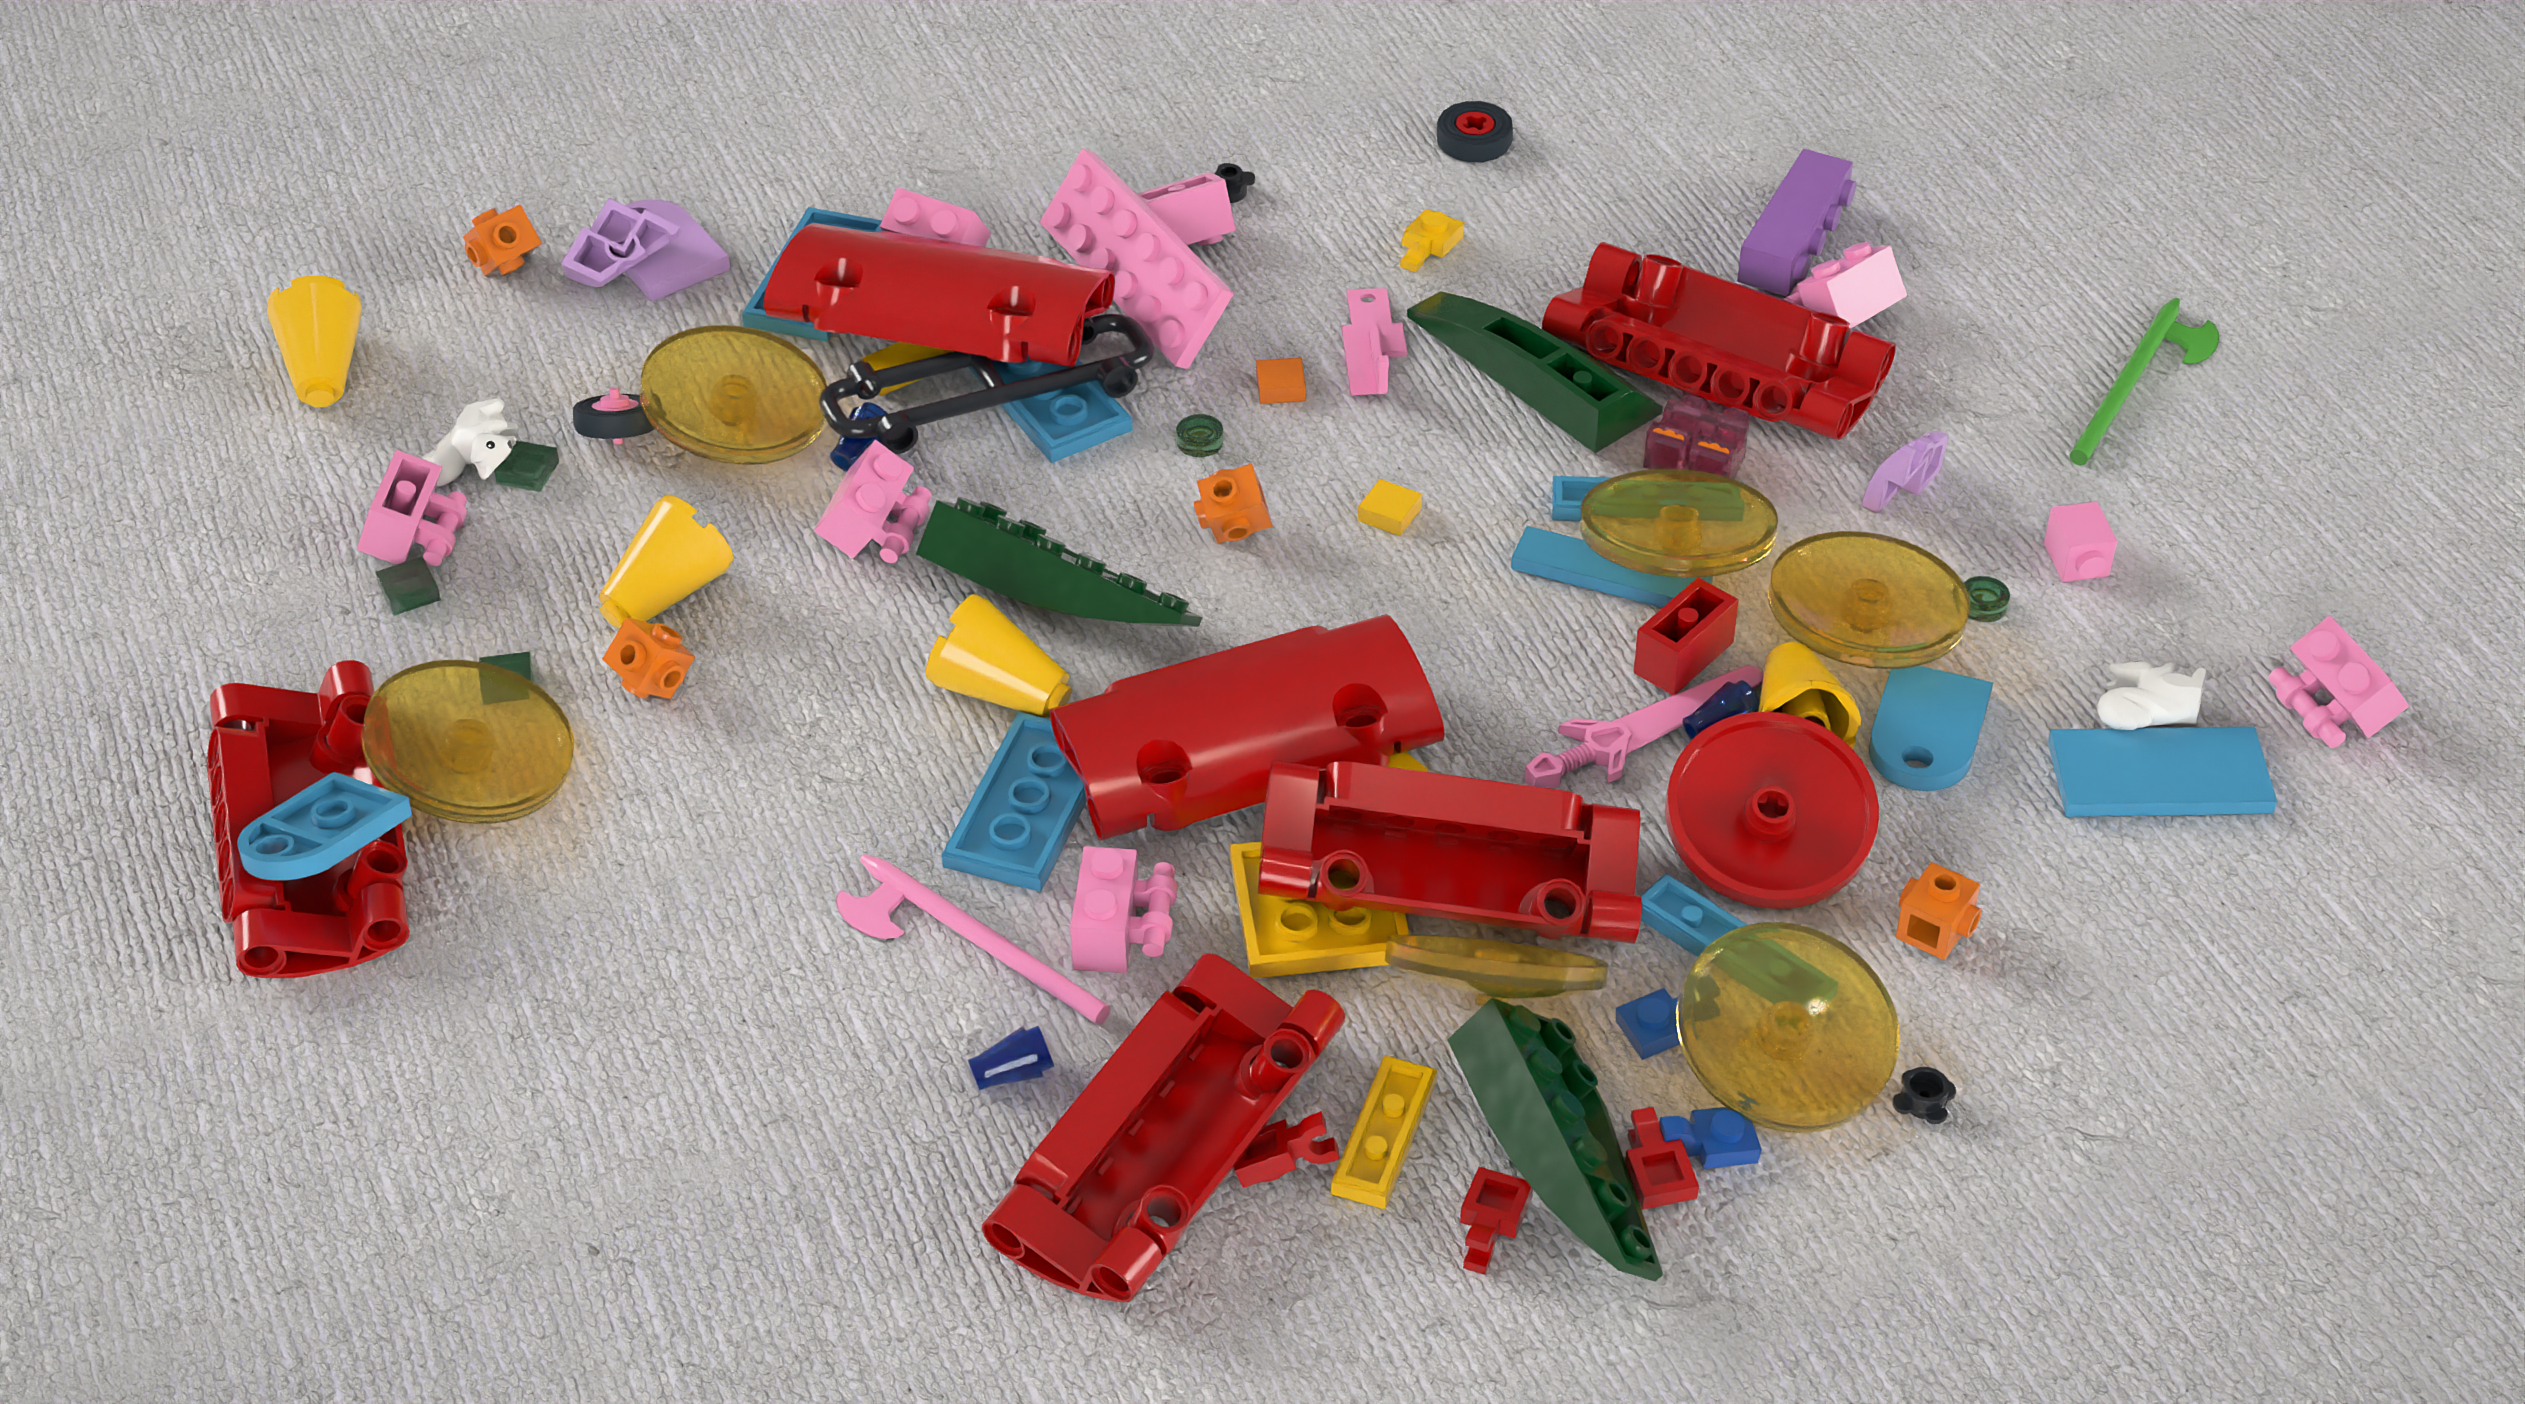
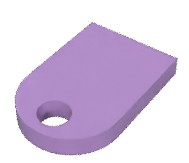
[625,200,731,302]

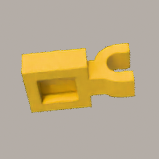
[1400,209,1465,273]

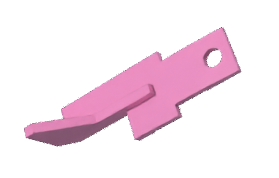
[1341,288,1407,395]

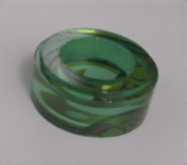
[1176,414,1223,457]
[1958,576,2010,622]

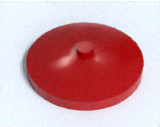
[1665,712,1879,909]

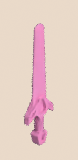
[1524,666,1763,789]

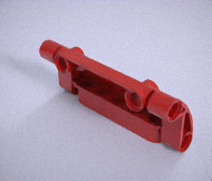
[764,223,1115,367]
[1542,242,1896,440]
[1050,614,1445,841]
[207,660,410,978]
[1258,760,1642,944]
[982,953,1346,1303]

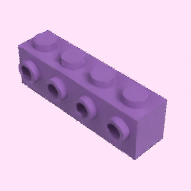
[1737,148,1856,296]

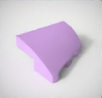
[561,198,682,287]
[1861,430,1949,513]

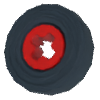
[1437,101,1513,162]

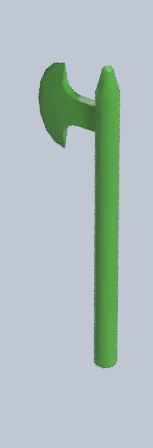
[2070,298,2219,465]

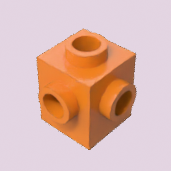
[463,204,542,276]
[1194,463,1273,544]
[602,617,695,699]
[1896,862,1982,961]

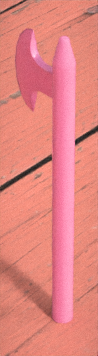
[836,854,1110,1025]

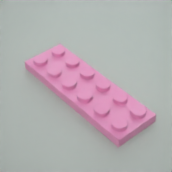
[1039,148,1234,369]

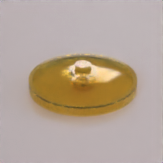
[639,325,828,465]
[1580,469,1778,578]
[1768,531,1970,669]
[361,660,574,824]
[1676,922,1900,1133]
[1384,934,1609,1006]

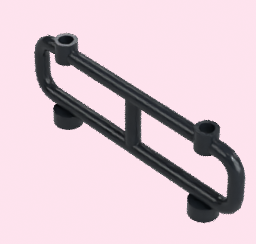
[818,314,1155,454]

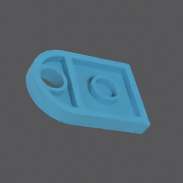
[1869,660,1993,791]
[237,772,412,880]

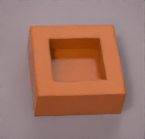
[1256,357,1306,404]

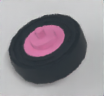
[573,388,659,444]

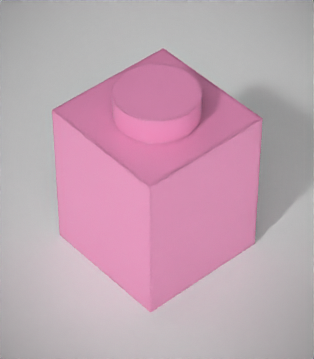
[2044,502,2117,582]

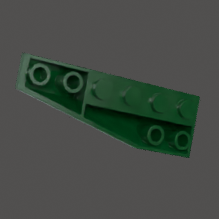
[1407,291,1663,453]
[916,497,1203,627]
[1447,997,1664,1282]

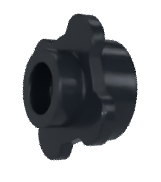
[1214,163,1255,203]
[1892,1067,1956,1124]

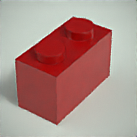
[1633,577,1739,695]

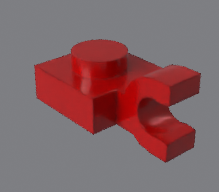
[1625,1107,1699,1210]
[1234,1111,1339,1188]
[1460,1167,1533,1275]

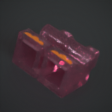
[1643,394,1749,482]

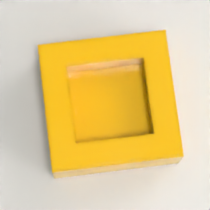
[1358,479,1422,536]

